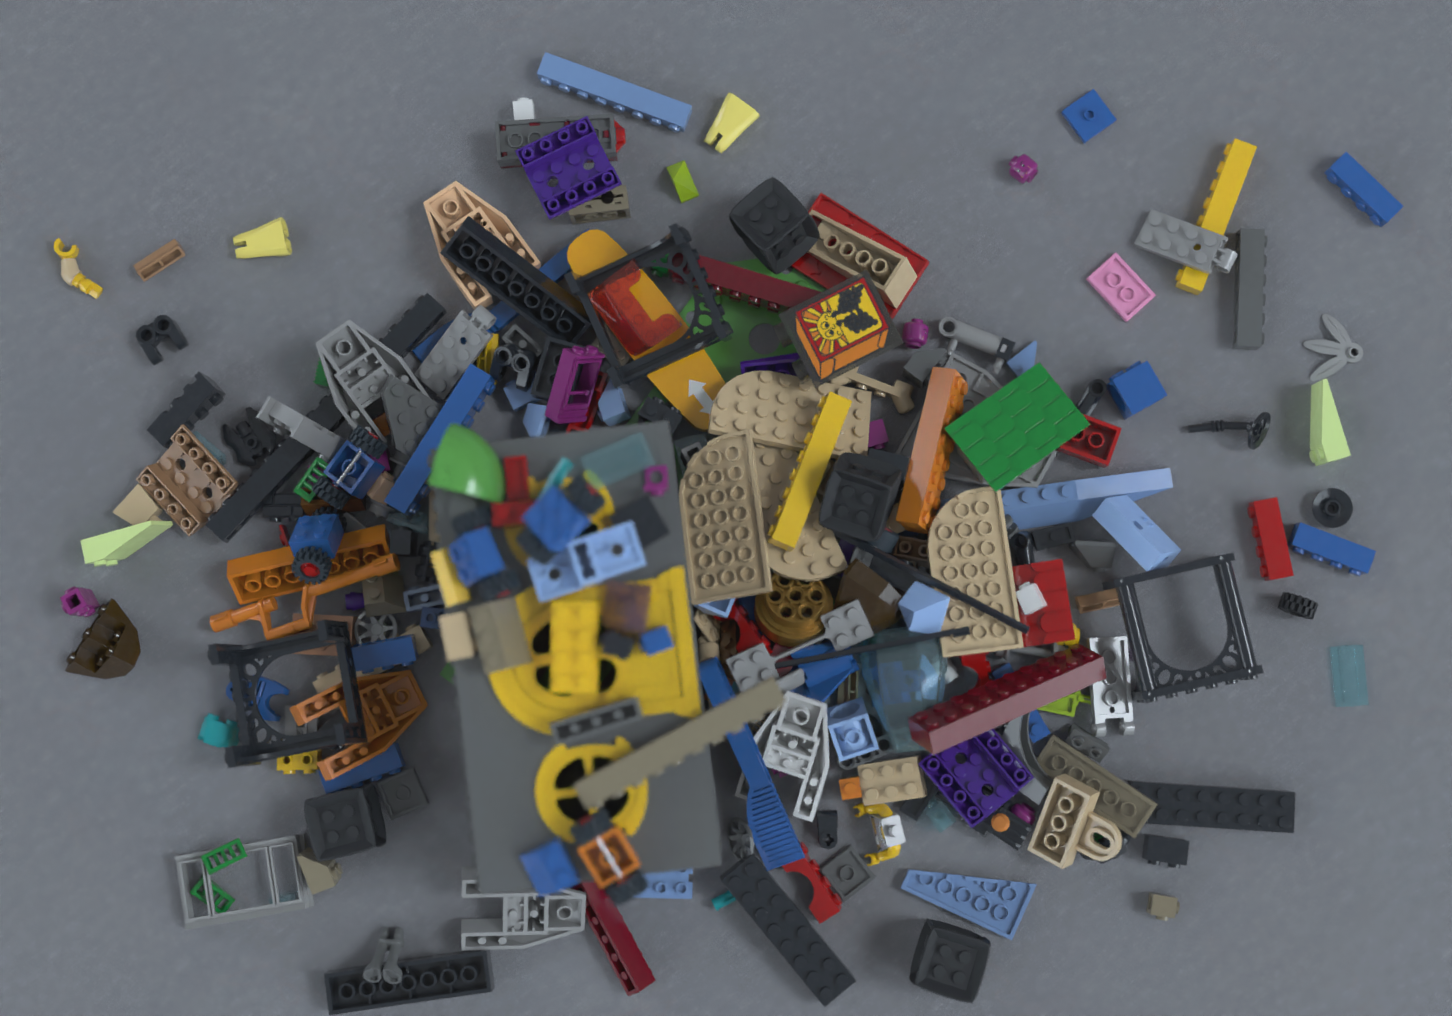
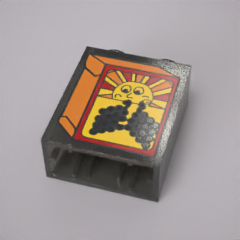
[773,269,903,388]

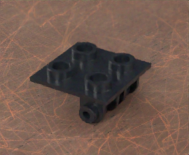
[415,541,440,583]

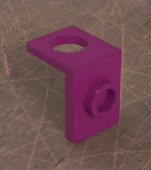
[644,465,669,497]

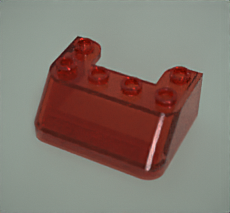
[589,258,682,356]

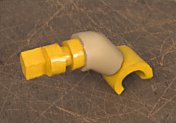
[54,238,103,299]

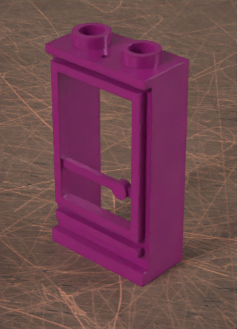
[545,345,605,424]

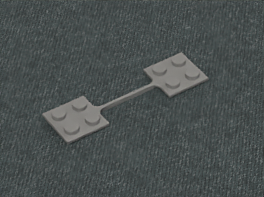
[726,599,874,692]

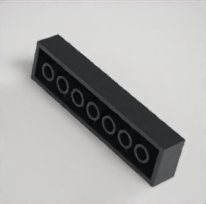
[440,216,592,344]
[1127,780,1296,833]
[720,853,856,1007]
[324,950,495,1015]

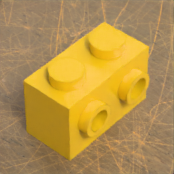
[277,749,322,774]

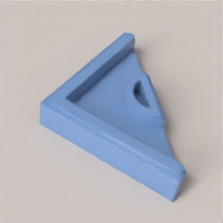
[1006,340,1037,377]

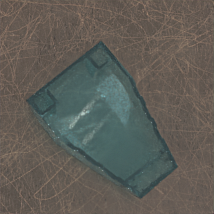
[861,627,948,753]

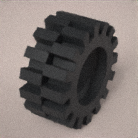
[1278,592,1318,620]

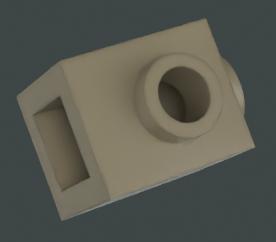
[1146,892,1180,921]

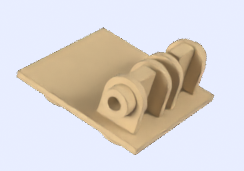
[693,608,721,646]

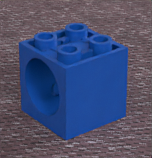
[1106,360,1167,420]

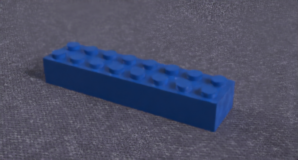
[384,363,496,517]

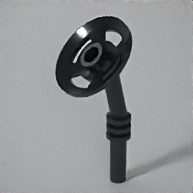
[1188,412,1271,450]

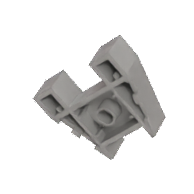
[256,396,346,463]

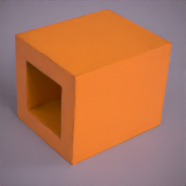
[839,775,862,800]

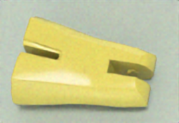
[704,92,760,153]
[233,217,292,259]

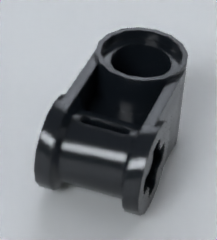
[816,810,838,849]

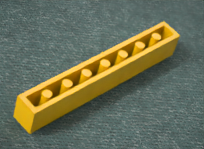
[1175,138,1257,295]
[767,391,852,552]

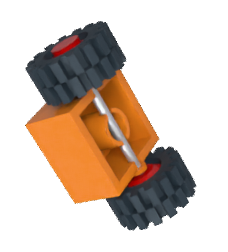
[569,808,649,907]

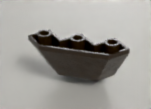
[833,558,903,634]
[65,598,141,679]

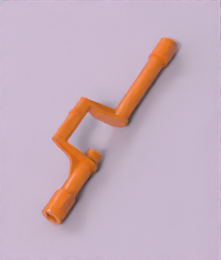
[209,553,401,640]

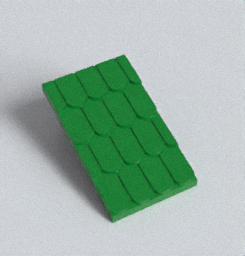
[944,362,1090,493]

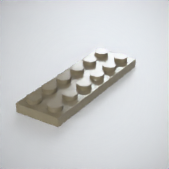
[1037,734,1158,839]

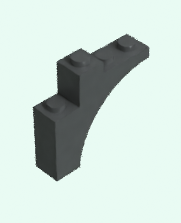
[995,712,1053,805]

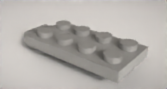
[1134,209,1238,275]
[415,305,497,400]

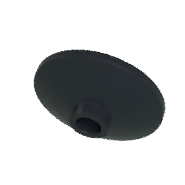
[1312,488,1353,528]

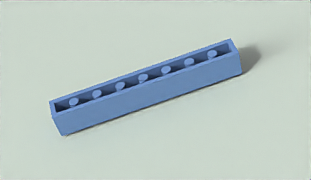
[537,52,692,133]

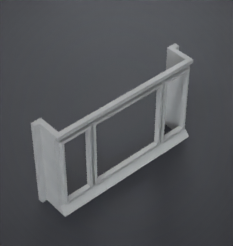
[175,833,315,930]

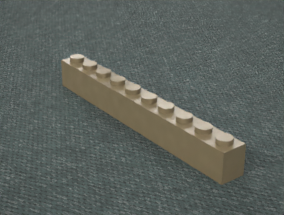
[573,675,786,810]

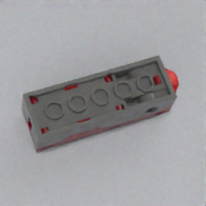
[495,113,626,169]

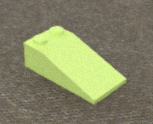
[1309,378,1351,466]
[80,521,173,567]

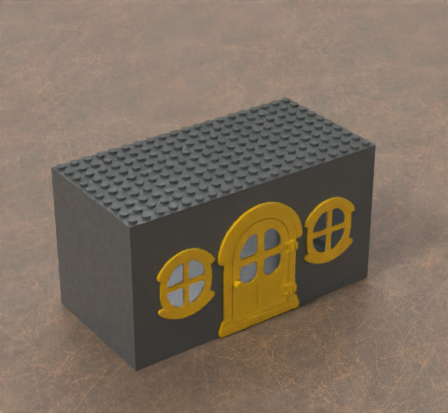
[427,421,722,895]

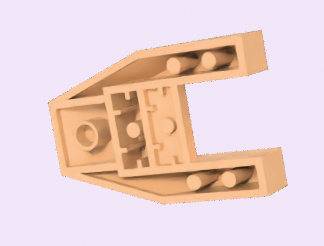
[423,181,541,310]

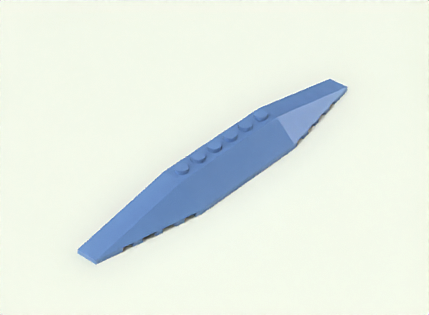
[897,468,1173,537]

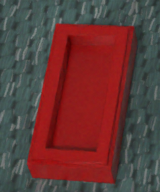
[504,455,531,502]

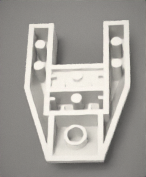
[735,691,829,822]

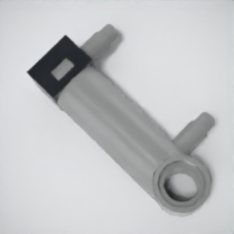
[939,317,1016,374]

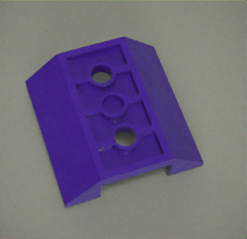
[515,116,622,220]
[918,729,1034,828]

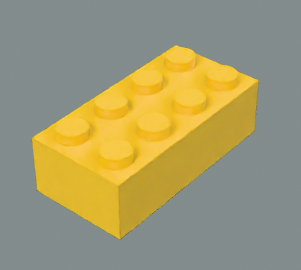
[551,600,600,693]

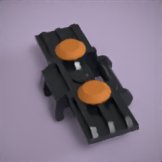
[935,786,1033,851]

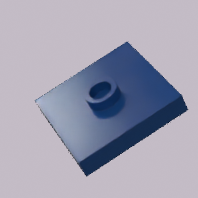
[1061,89,1117,144]

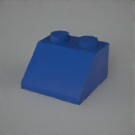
[519,836,580,897]

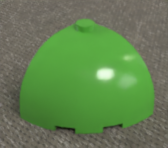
[428,423,505,503]

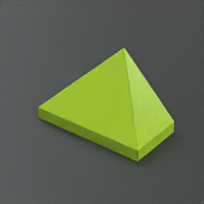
[666,160,699,204]

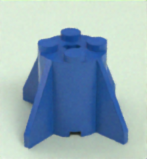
[790,638,860,702]

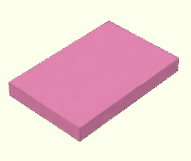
[1086,252,1156,322]

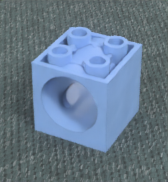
[827,697,879,762]

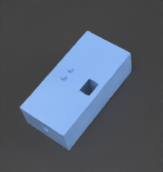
[1092,495,1181,572]

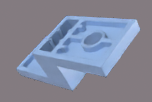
[527,521,646,603]

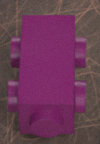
[60,586,100,618]

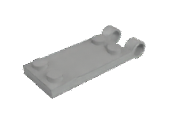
[1086,636,1135,737]

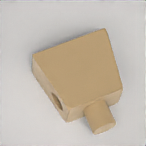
[113,484,164,525]

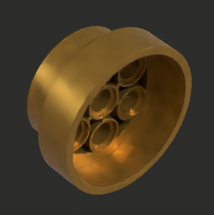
[754,572,833,647]

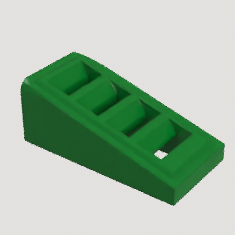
[293,457,329,503]
[201,838,247,875]
[190,874,236,913]

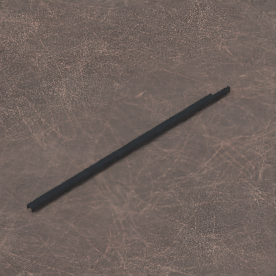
[819,524,1030,634]
[775,626,970,669]

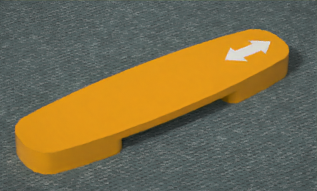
[567,229,726,432]

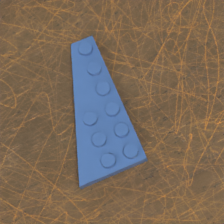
[900,869,1037,940]

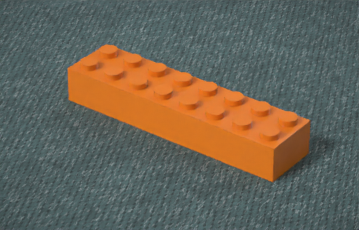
[896,367,968,534]
[227,524,390,605]

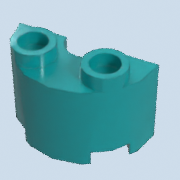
[197,713,240,748]

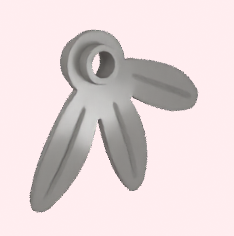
[1303,314,1363,381]

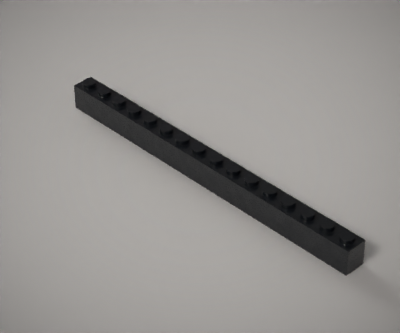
[206,293,447,543]

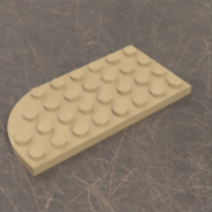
[708,371,872,459]
[679,429,773,605]
[753,442,848,582]
[927,486,1024,658]

